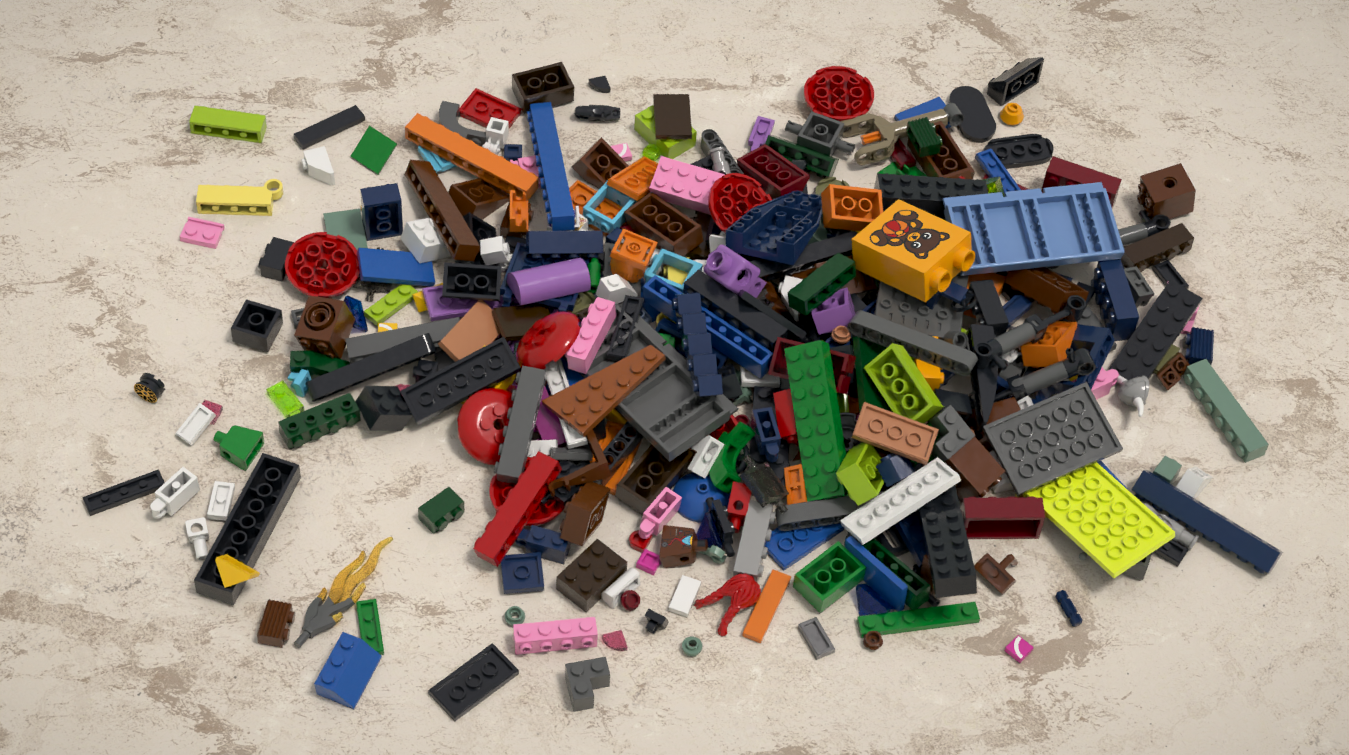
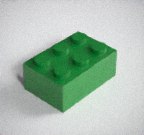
[793,541,866,613]

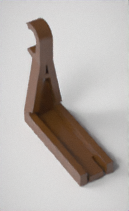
[548,429,611,497]

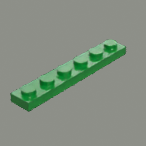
[857,602,980,638]

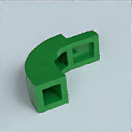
[709,422,756,494]

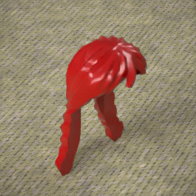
[694,574,761,637]

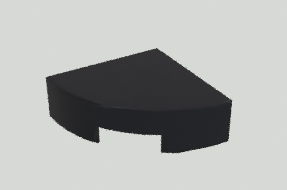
[588,76,611,93]

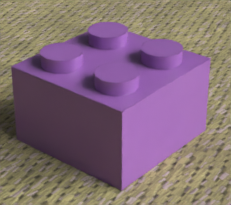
[812,288,855,335]

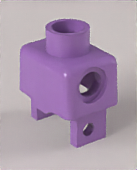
[704,244,767,298]

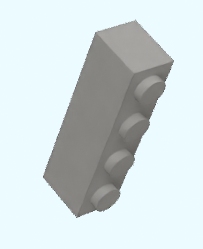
[733,500,776,582]

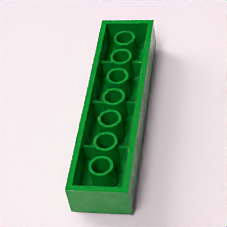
[784,340,849,502]

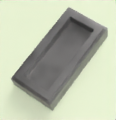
[798,617,835,660]

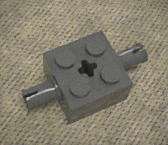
[785,111,855,157]

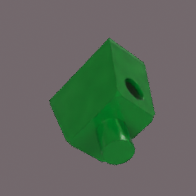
[213,425,265,471]

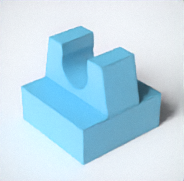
[288,369,312,397]

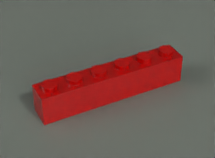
[473,451,562,567]

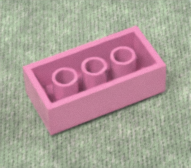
[649,156,725,215]

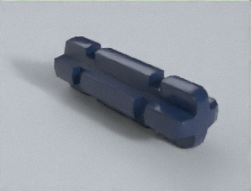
[1055,590,1083,627]

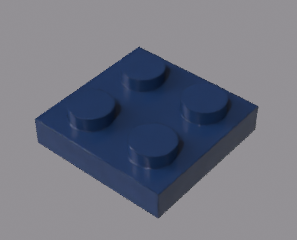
[501,552,544,594]

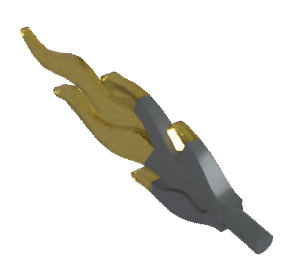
[294,537,393,648]

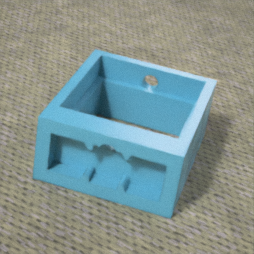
[583,180,638,234]
[644,249,703,293]

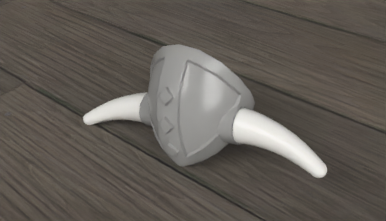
[1117,375,1149,417]

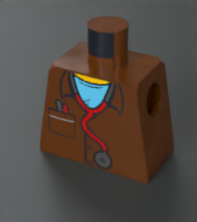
[659,525,708,568]

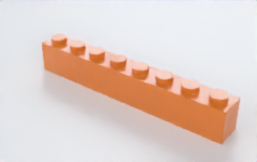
[405,113,539,201]

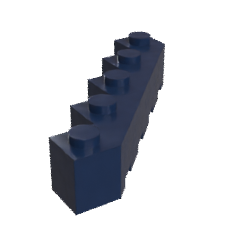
[672,292,723,397]

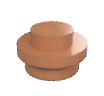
[831,326,851,344]

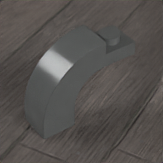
[439,101,486,147]

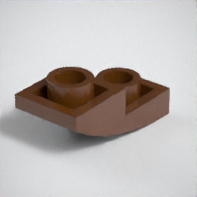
[1156,352,1189,390]

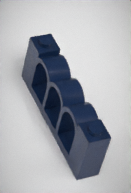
[1031,324,1115,405]

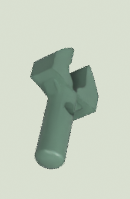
[699,545,727,564]

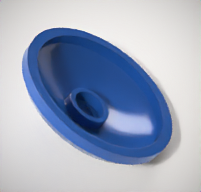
[673,472,731,523]

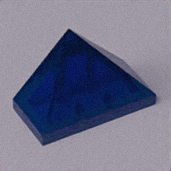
[344,295,368,333]
[696,512,722,549]
[856,583,895,616]

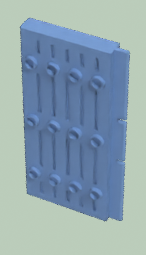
[943,182,1124,276]

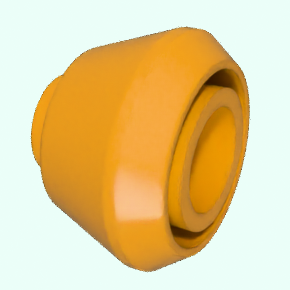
[1000,103,1024,126]

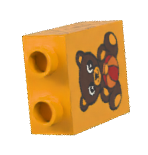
[851,199,975,302]

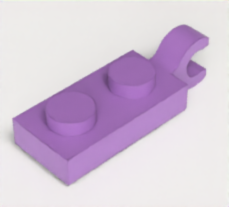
[748,116,775,152]

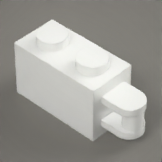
[150,467,200,518]

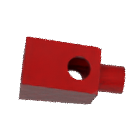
[727,481,753,533]

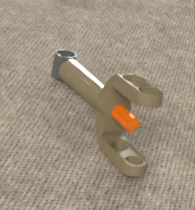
[841,103,964,166]

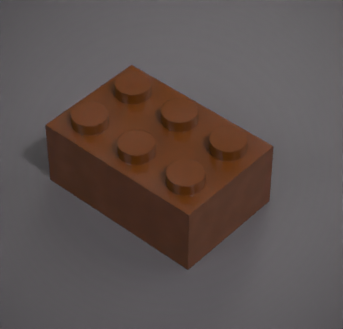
[559,482,611,546]

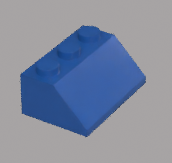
[314,632,382,709]

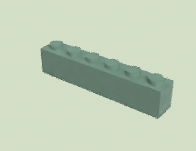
[1183,359,1269,463]

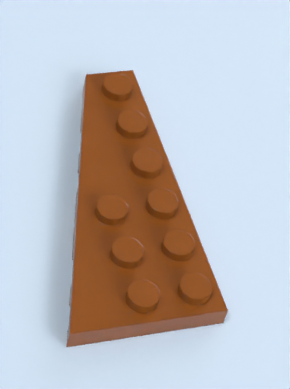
[542,345,666,437]

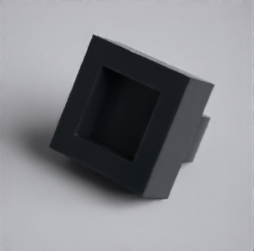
[645,609,669,634]

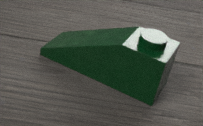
[290,351,350,379]

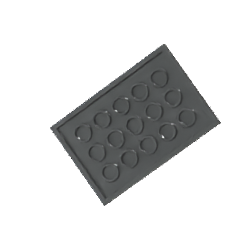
[982,382,1123,496]

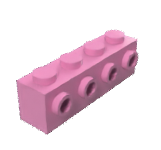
[565,297,616,374]
[513,617,598,655]

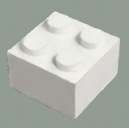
[400,218,451,263]

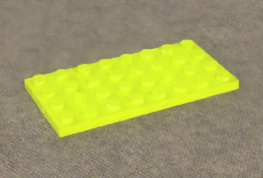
[1023,462,1175,578]

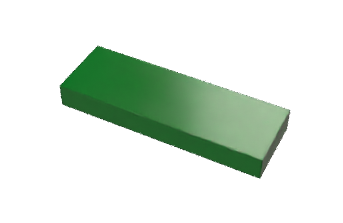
[356,599,384,655]

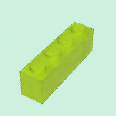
[189,105,267,143]

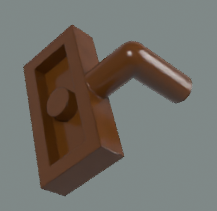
[974,553,1018,595]

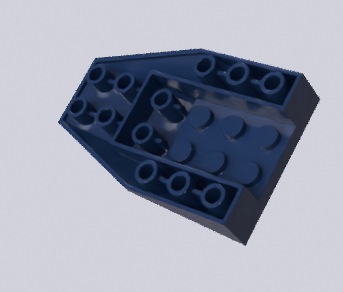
[726,191,823,265]

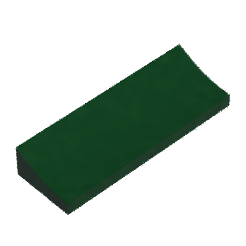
[852,334,893,412]

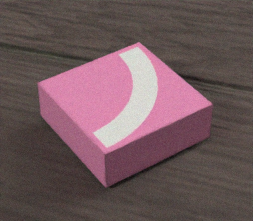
[611,143,632,161]

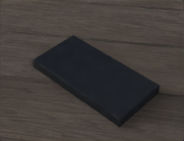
[428,643,519,721]

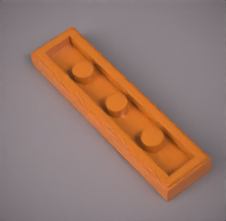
[742,569,791,643]

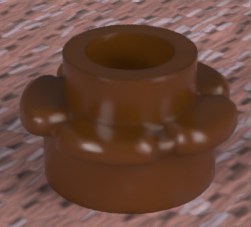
[863,631,883,650]

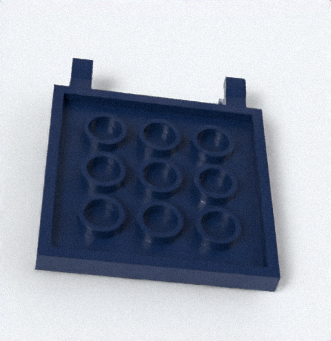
[500,242,590,312]

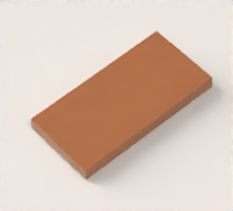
[438,300,501,362]
[851,402,939,465]

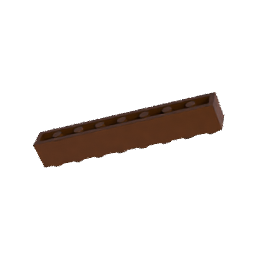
[404,159,480,261]

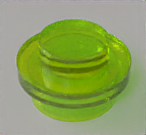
[642,144,660,161]

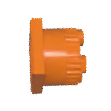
[610,229,658,283]

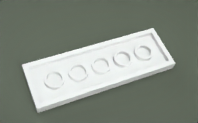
[840,457,961,545]

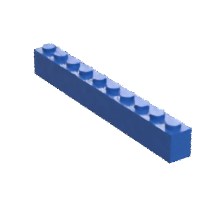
[527,102,575,231]

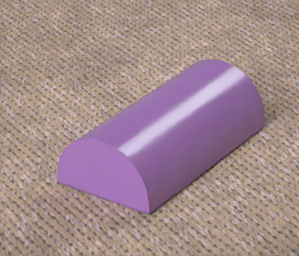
[506,258,591,305]

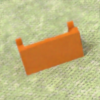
[510,190,528,232]
[784,464,807,505]

